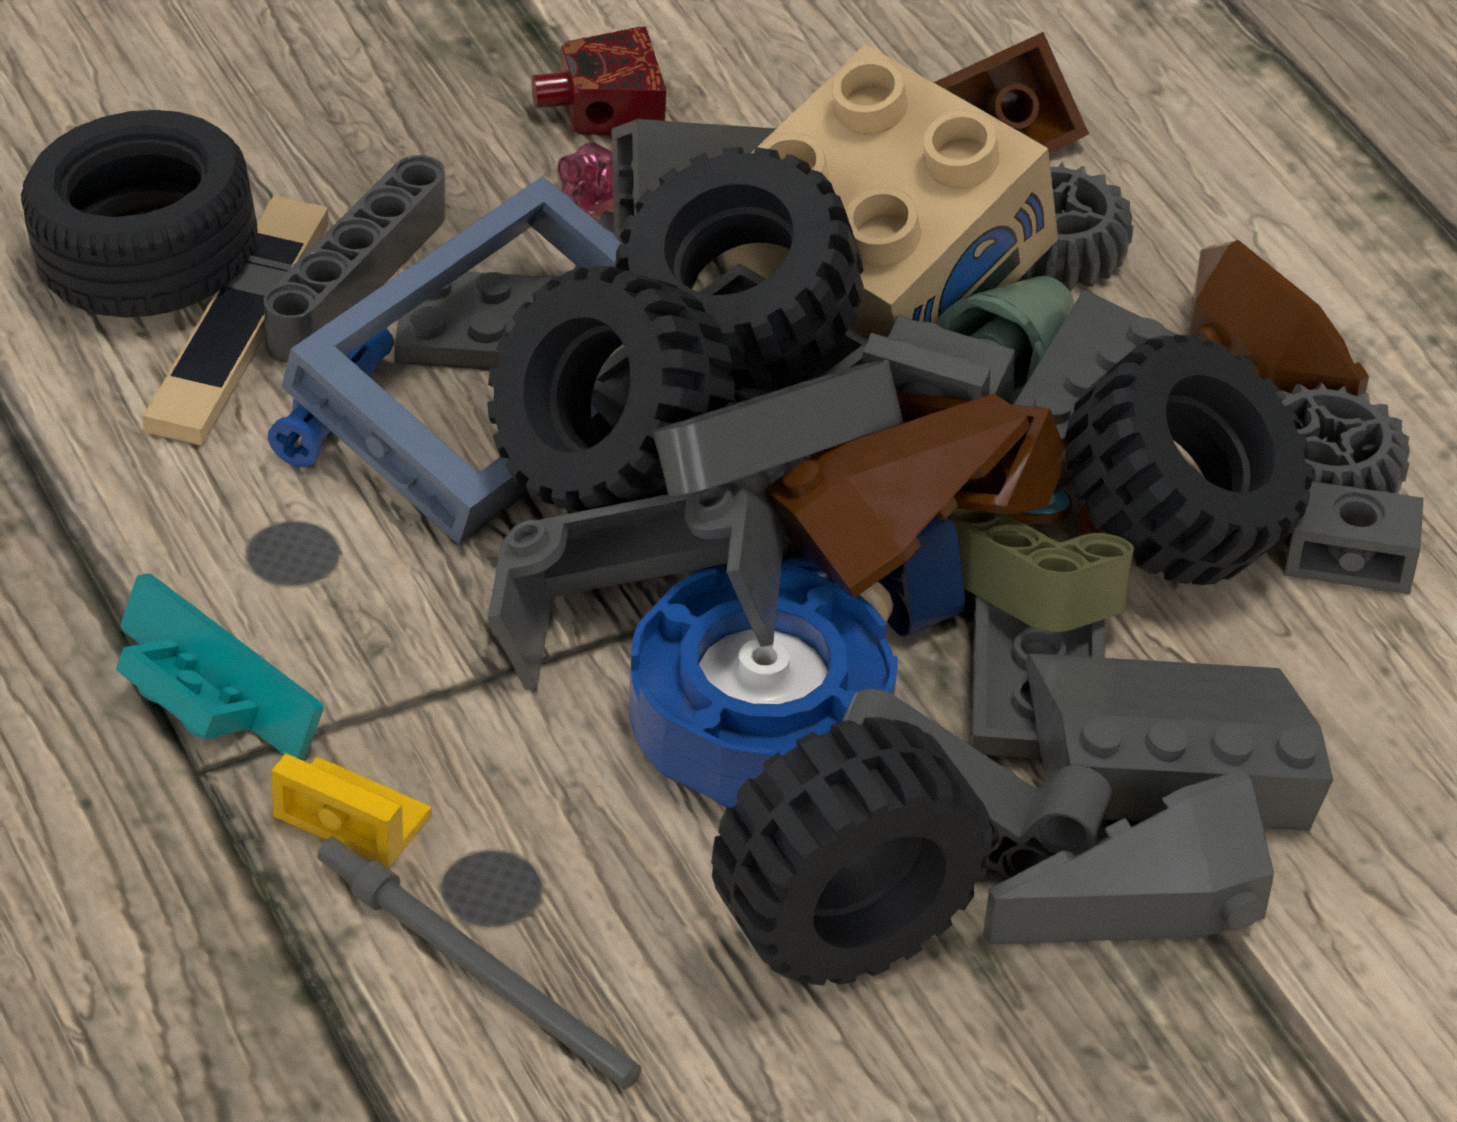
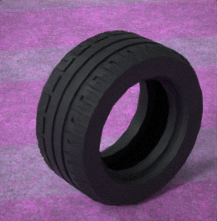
[21,110,258,318]

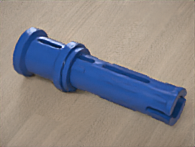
[268,328,394,467]

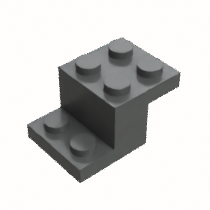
[862,316,1015,404]

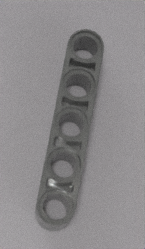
[264,155,445,363]
[652,360,903,496]

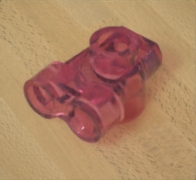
[557,142,613,215]

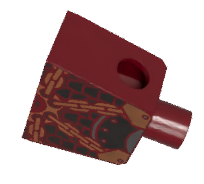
[531,26,667,135]

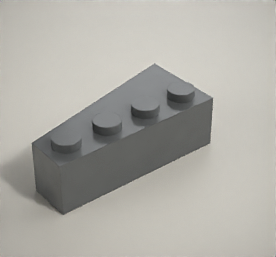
[1014,289,1178,495]

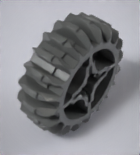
[1022,161,1134,291]
[1276,382,1410,494]

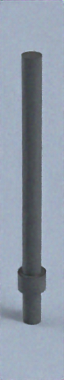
[317,837,641,1089]

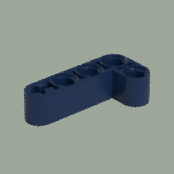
[771,452,965,637]

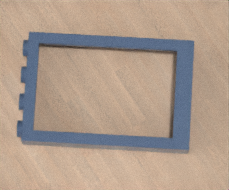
[282,176,622,545]

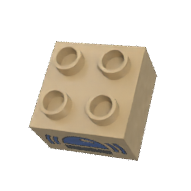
[722,44,1058,338]

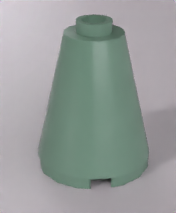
[936,276,1074,404]

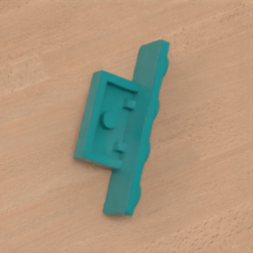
[116,573,324,760]

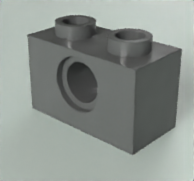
[1285,481,1424,594]

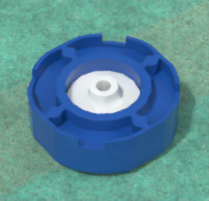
[629,565,898,807]

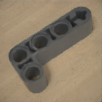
[842,688,1112,879]

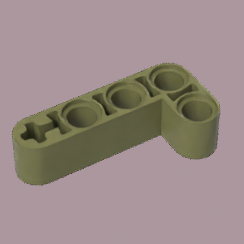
[949,508,1134,632]

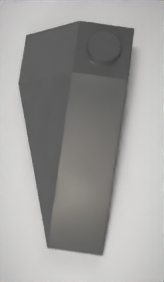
[983,769,1274,944]

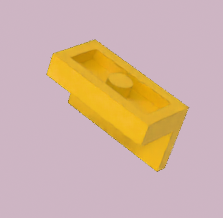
[271,753,432,868]

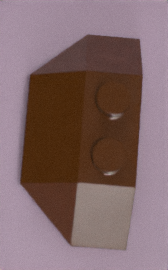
[1189,240,1369,396]

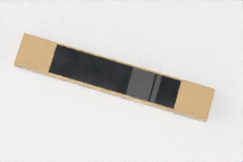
[143,195,329,446]

